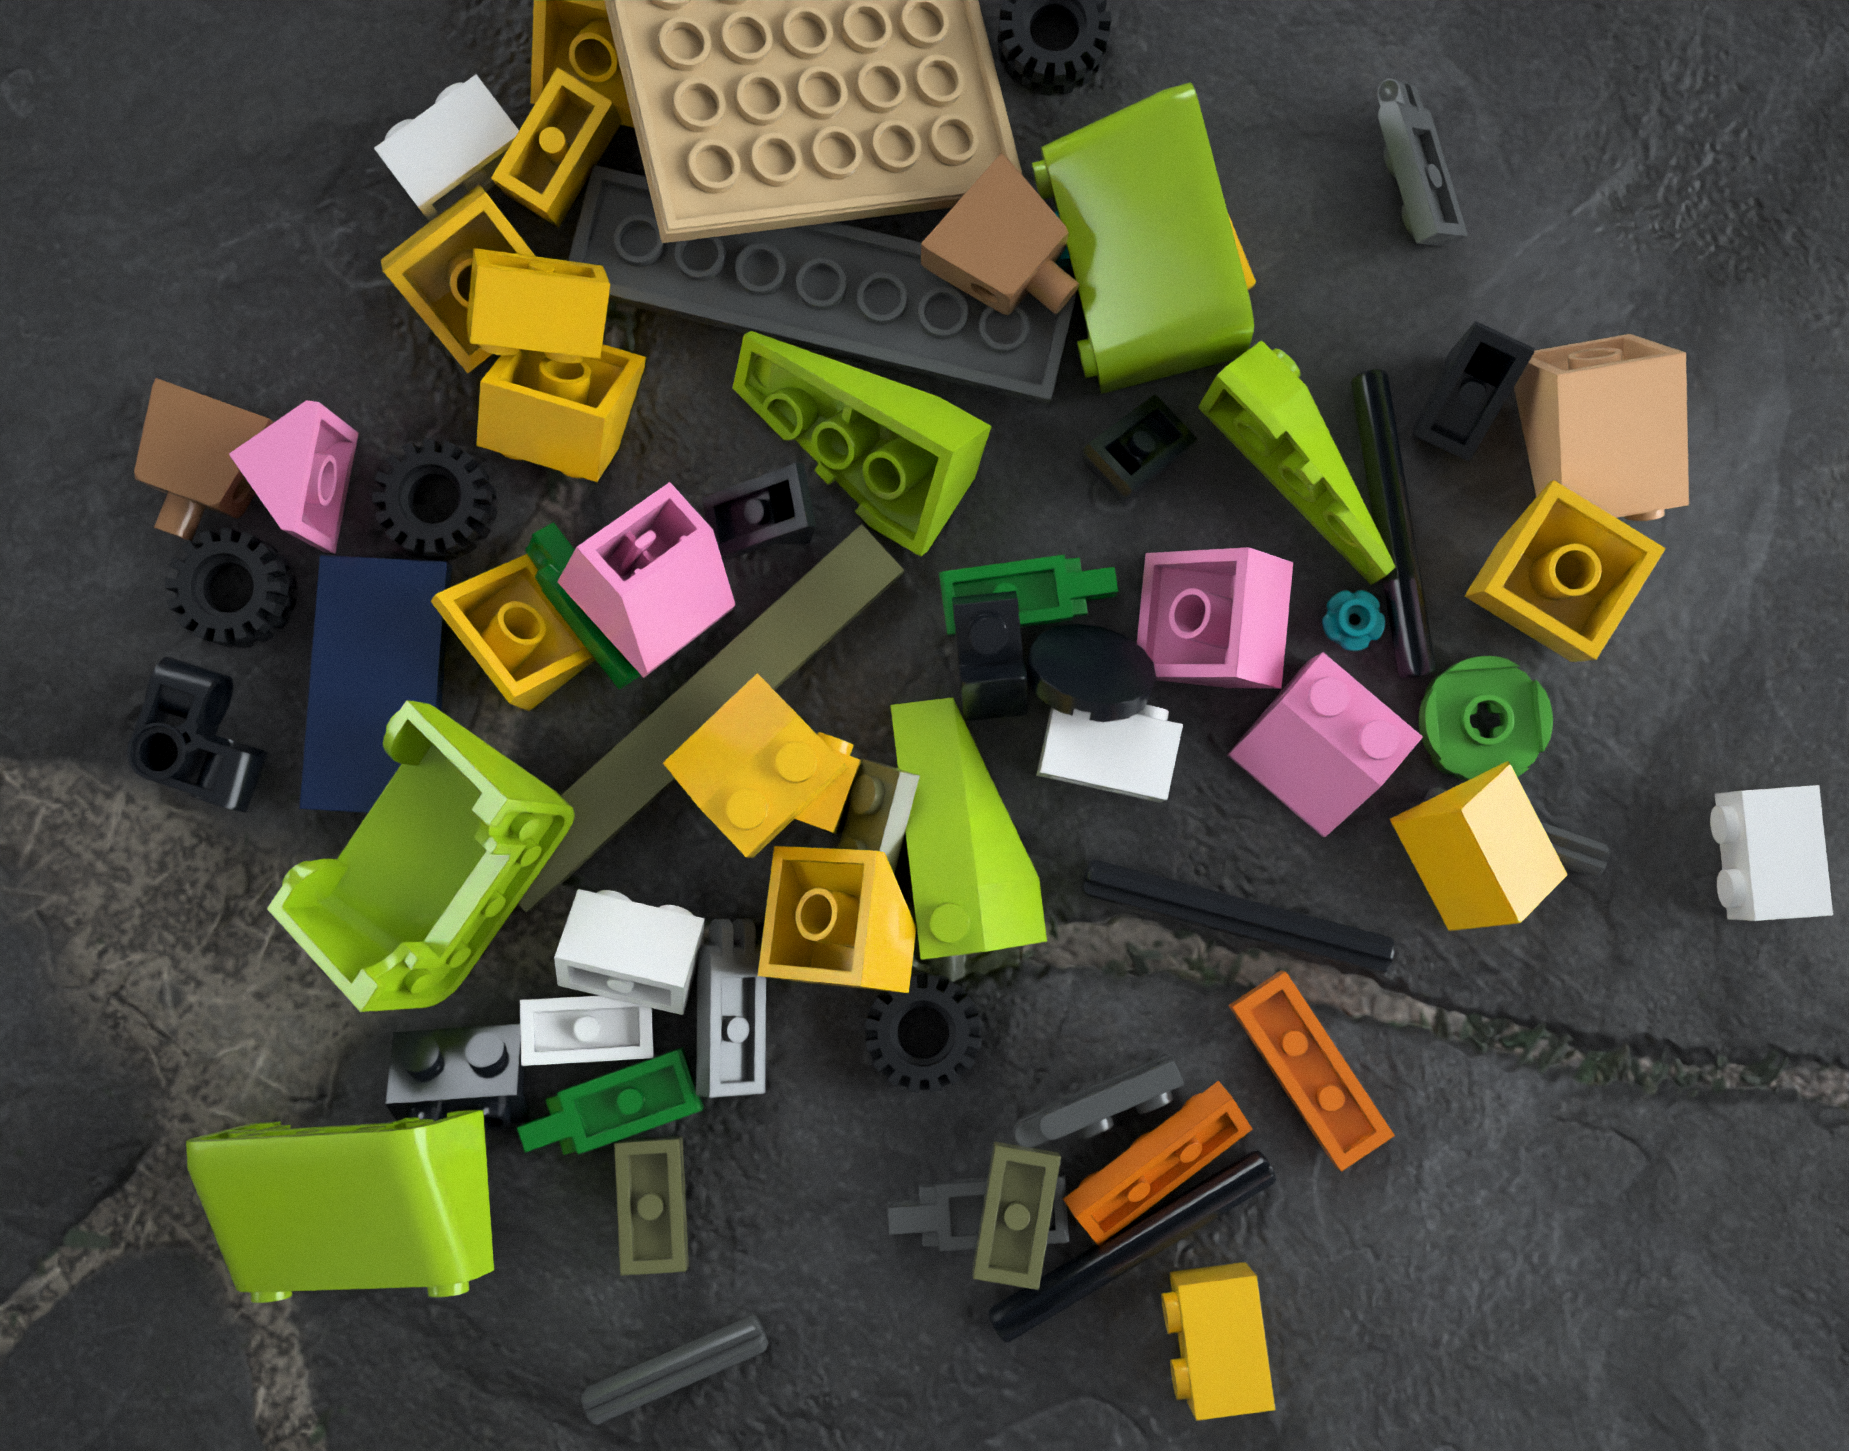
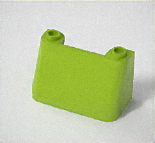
[1032,82,1254,394]
[267,700,575,1012]
[186,1110,494,1303]

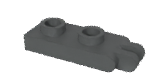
[1377,79,1468,246]
[696,918,766,1098]
[1013,1054,1185,1148]

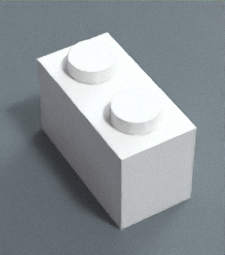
[374,74,519,222]
[1036,705,1183,803]
[1710,785,1833,921]
[554,889,704,1015]

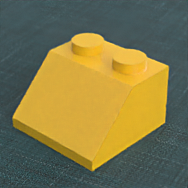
[381,183,536,373]
[476,344,646,482]
[1464,480,1666,662]
[663,673,848,858]
[757,846,916,993]

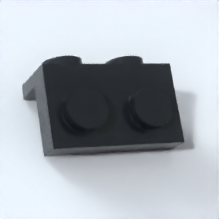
[385,1024,530,1131]

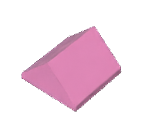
[229,400,359,554]

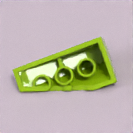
[732,331,992,557]
[1198,340,1395,585]
[891,697,1047,960]

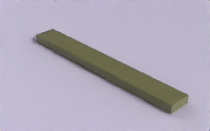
[518,524,904,912]

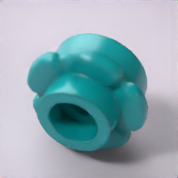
[1322,590,1385,651]

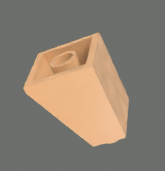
[1514,334,1689,521]

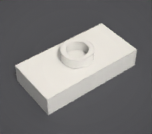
[520,995,653,1066]

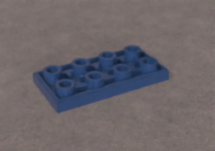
[299,555,452,813]

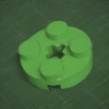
[1419,656,1553,782]

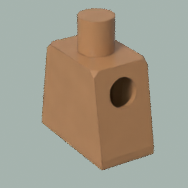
[921,153,1080,315]
[134,378,274,541]

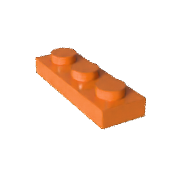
[1228,970,1395,1172]
[1063,1081,1253,1246]

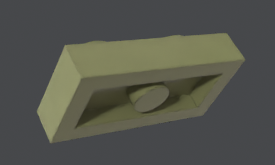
[836,759,920,873]
[614,1136,689,1276]
[972,1142,1061,1290]

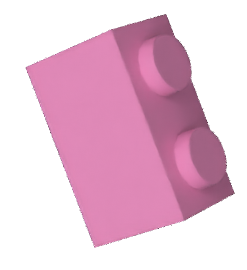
[1137,547,1293,689]
[1227,652,1423,837]

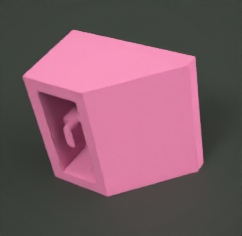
[557,482,735,678]

